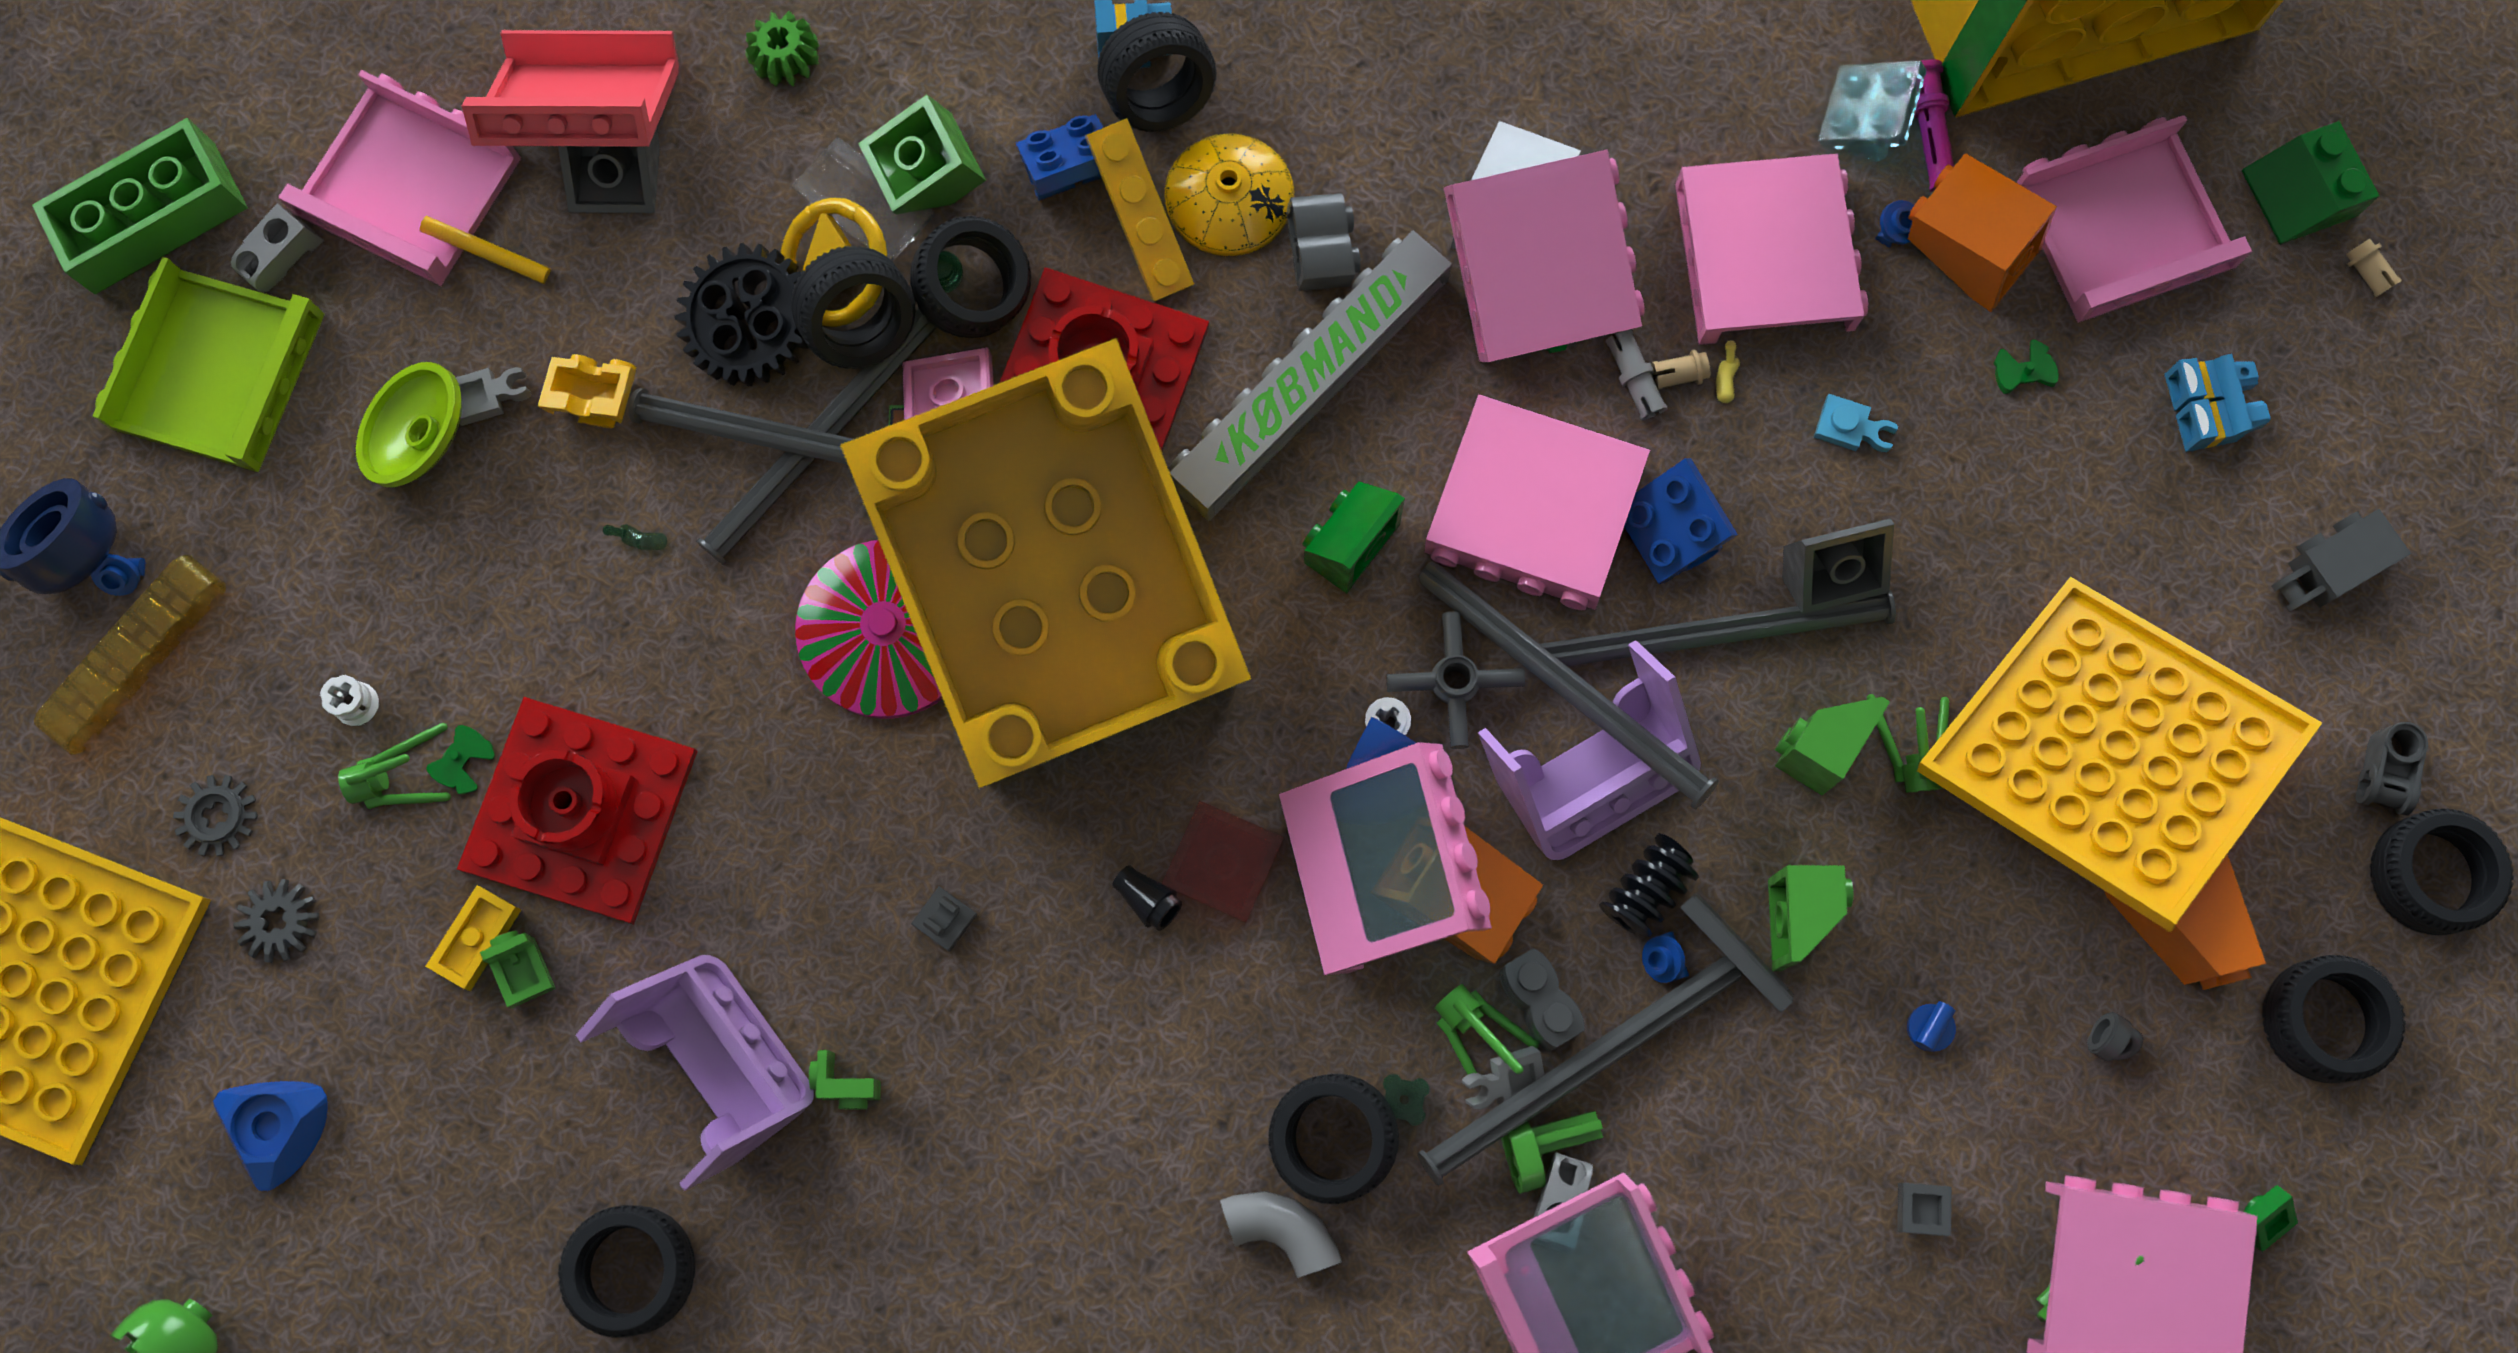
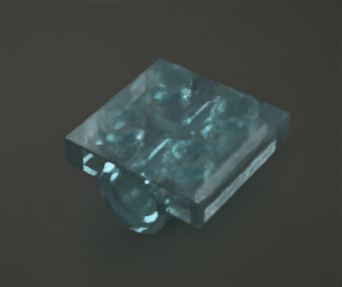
[1818,61,1927,161]

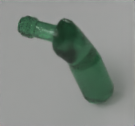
[603,524,668,550]

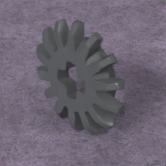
[173,775,258,856]
[234,879,319,963]

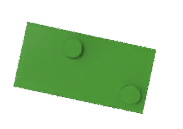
[32,118,248,295]

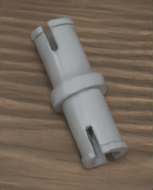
[1605,329,1668,421]

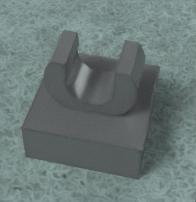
[911,886,978,952]
[1897,1183,1952,1236]

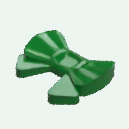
[1993,339,2059,394]
[426,725,495,794]

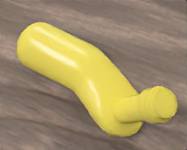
[1715,340,1740,403]

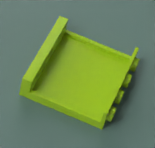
[92,257,325,472]

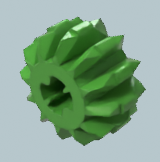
[745,11,819,87]

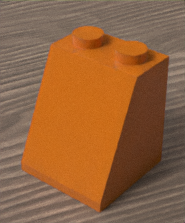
[1908,153,2057,312]
[1372,816,1543,964]
[2105,854,2266,990]

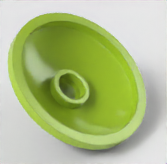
[356,362,462,487]

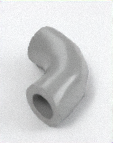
[1220,1191,1342,1278]

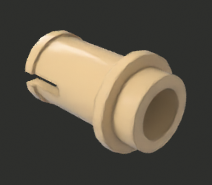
[2346,239,2402,297]
[1652,350,1711,390]

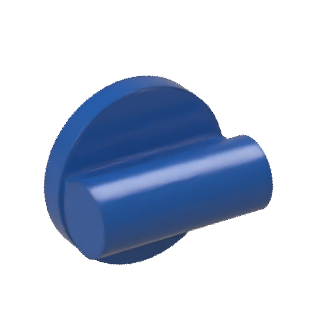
[1875,200,1914,248]
[91,554,146,596]
[1642,931,1689,983]
[1907,1001,1956,1052]

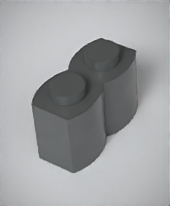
[1286,193,1361,291]
[1500,948,1585,1052]

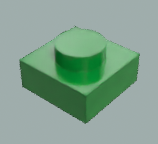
[2244,1185,2298,1252]

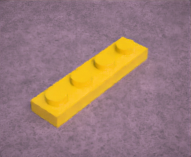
[1085,118,1194,301]

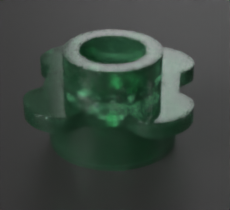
[1383,1074,1430,1126]

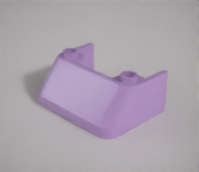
[1478,640,1701,860]
[576,955,814,1191]

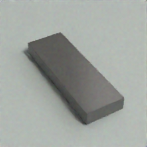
[1680,893,1794,1013]

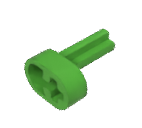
[1501,1111,1603,1194]

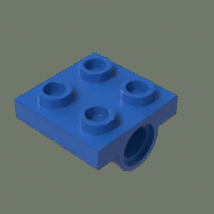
[1016,114,1104,201]
[1624,458,1738,584]

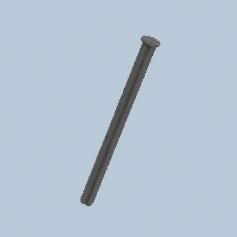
[696,308,937,565]
[629,388,854,465]
[1419,562,1719,809]
[1539,590,1896,666]
[1417,956,1742,1186]

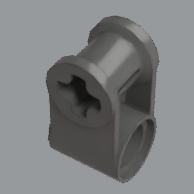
[2355,722,2428,816]

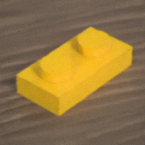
[425,885,522,991]

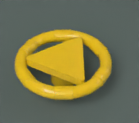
[781,198,887,327]

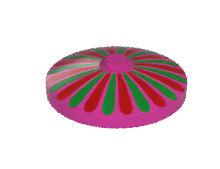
[795,540,943,719]

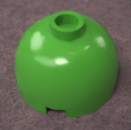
[110,1298,218,1353]

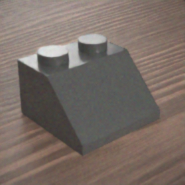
[558,128,660,213]
[1782,518,1894,614]

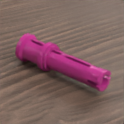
[1903,59,1954,192]

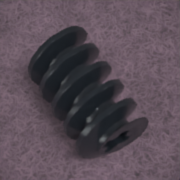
[1599,833,1699,937]

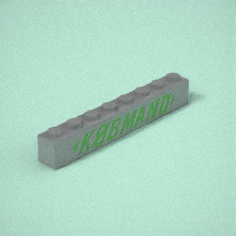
[1169,230,1452,522]

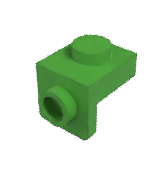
[480,930,556,1009]
[809,1050,881,1110]

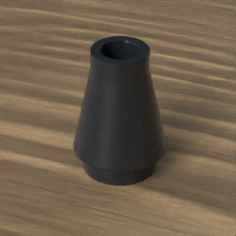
[1112,865,1182,931]

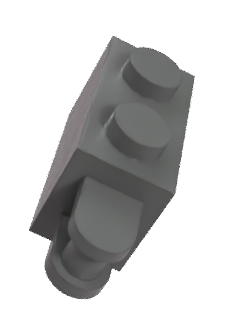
[2271,509,2412,612]

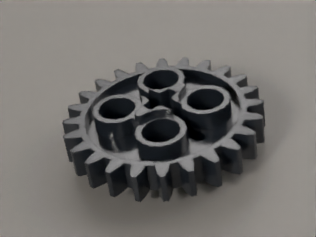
[675,243,809,387]

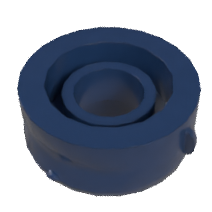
[0,478,117,594]

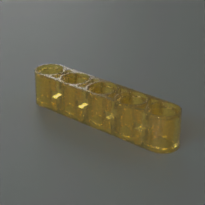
[34,555,226,755]

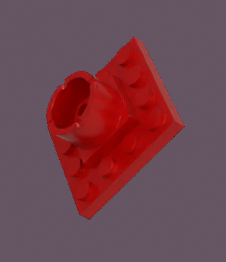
[999,267,1209,452]
[457,697,698,925]

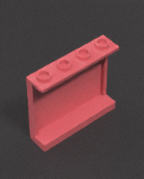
[462,30,679,147]

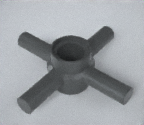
[1386,612,1525,749]

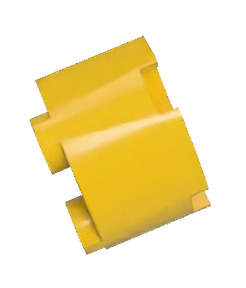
[538,354,636,428]

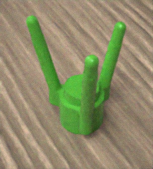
[1867,694,1949,793]
[338,723,451,809]
[1435,984,1539,1075]

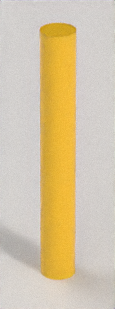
[420,216,551,284]

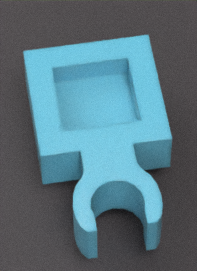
[1814,394,1898,452]

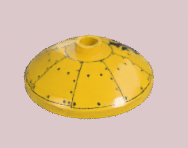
[1165,134,1294,256]

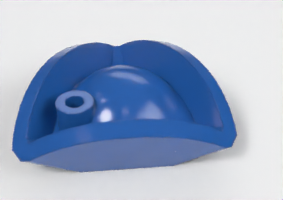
[213,1081,328,1191]

